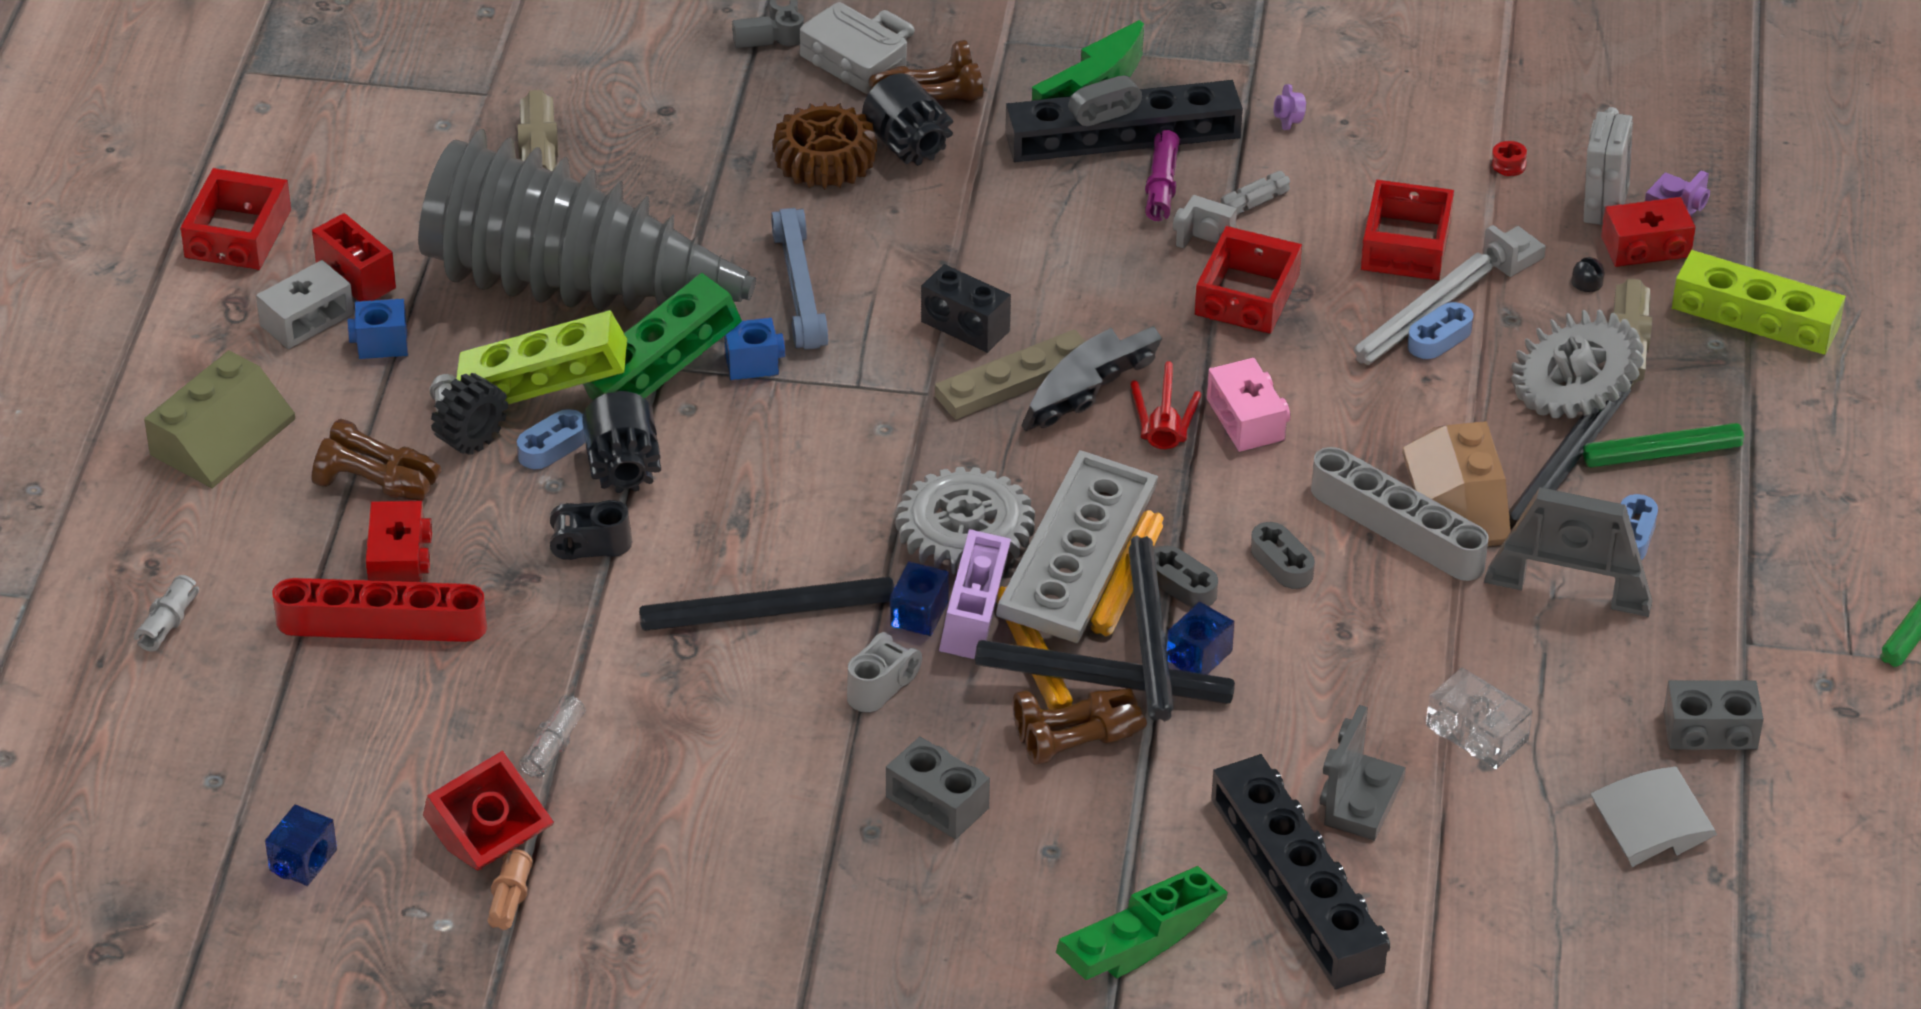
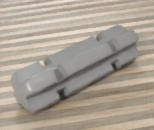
[1220,171,1290,215]

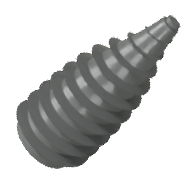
[418,129,756,311]

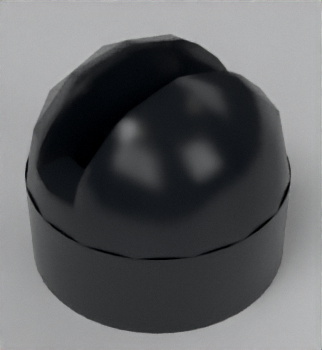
[1571,257,1605,292]

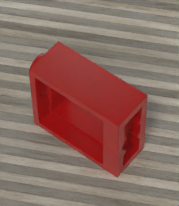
[180,168,291,270]
[1360,179,1454,281]
[1194,226,1302,334]

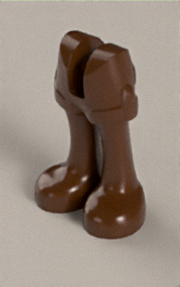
[868,40,984,101]
[311,419,442,501]
[1013,689,1147,765]

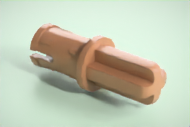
[487,849,533,930]

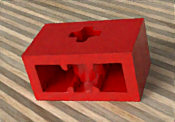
[1601,197,1696,267]
[312,213,396,302]
[366,501,432,582]

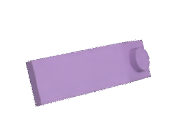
[939,529,1011,659]

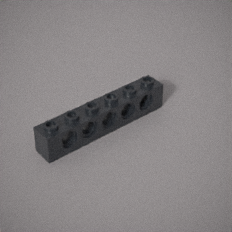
[1005,80,1243,163]
[1211,754,1390,990]

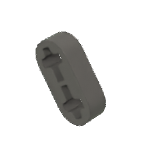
[1068,75,1142,126]
[1251,522,1315,589]
[1154,545,1218,608]

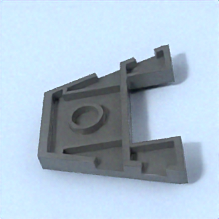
[1484,487,1653,617]

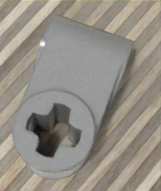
[847,632,923,712]

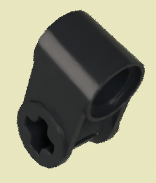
[550,500,632,560]

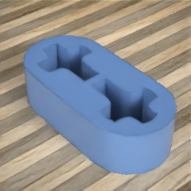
[1407,302,1473,359]
[517,409,585,469]
[1620,494,1658,560]

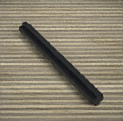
[1509,381,1633,529]
[1128,535,1174,722]
[639,576,895,631]
[974,640,1235,704]

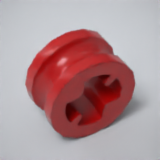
[1492,141,1527,176]

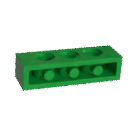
[583,273,742,400]

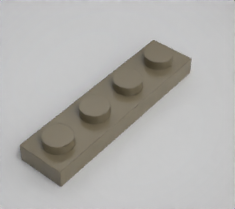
[935,329,1086,420]

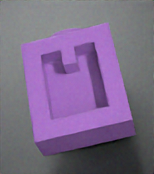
[1645,170,1710,216]

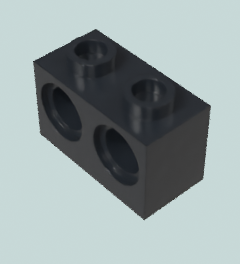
[921,264,1011,353]

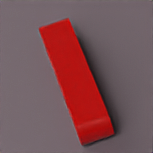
[272,578,487,642]

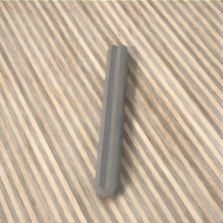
[1353,252,1493,365]

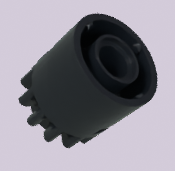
[862,73,953,166]
[582,391,661,493]

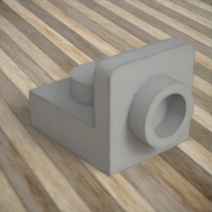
[1173,195,1237,249]
[1483,225,1546,277]

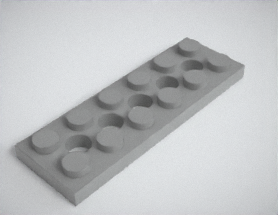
[996,450,1158,643]

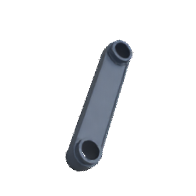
[771,208,828,350]

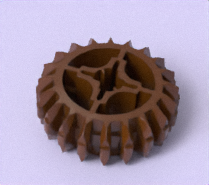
[772,102,877,190]

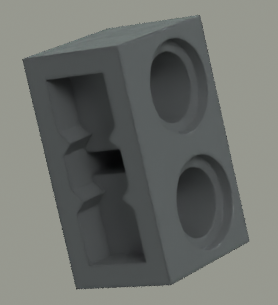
[1663,680,1764,750]
[886,736,990,840]

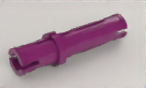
[1145,130,1179,222]

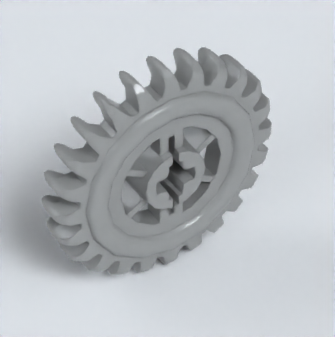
[1511,309,1644,418]
[896,467,1035,574]

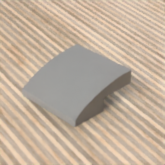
[1591,767,1717,867]

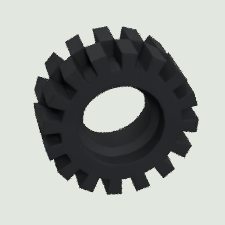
[431,373,508,455]

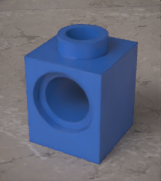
[348,299,408,359]
[724,318,785,380]

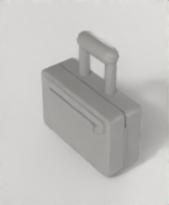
[800,2,915,94]
[1584,107,1633,225]

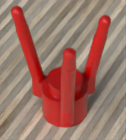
[1130,361,1201,450]

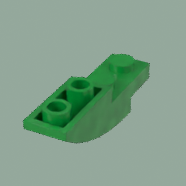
[1032,20,1144,101]
[1055,866,1228,980]

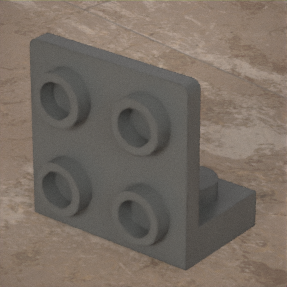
[1320,705,1406,841]

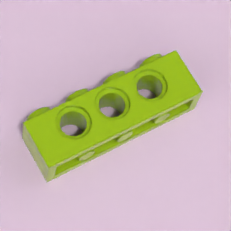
[1671,250,1846,355]
[456,310,627,404]

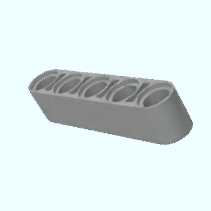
[1311,447,1488,581]

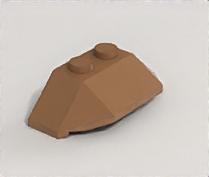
[1402,421,1511,546]

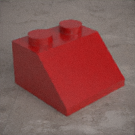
[423,750,554,871]

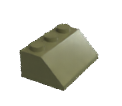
[144,350,296,488]

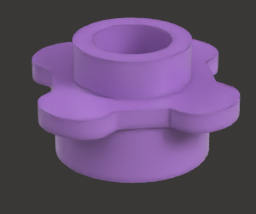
[1273,84,1306,130]

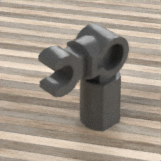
[732,0,804,48]

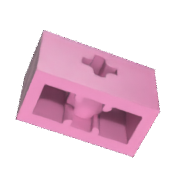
[1207,358,1290,452]

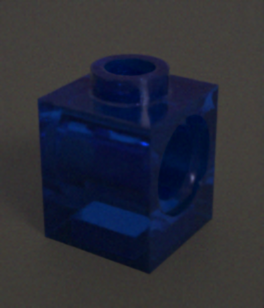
[890,561,949,637]
[1167,602,1235,674]
[265,804,337,886]

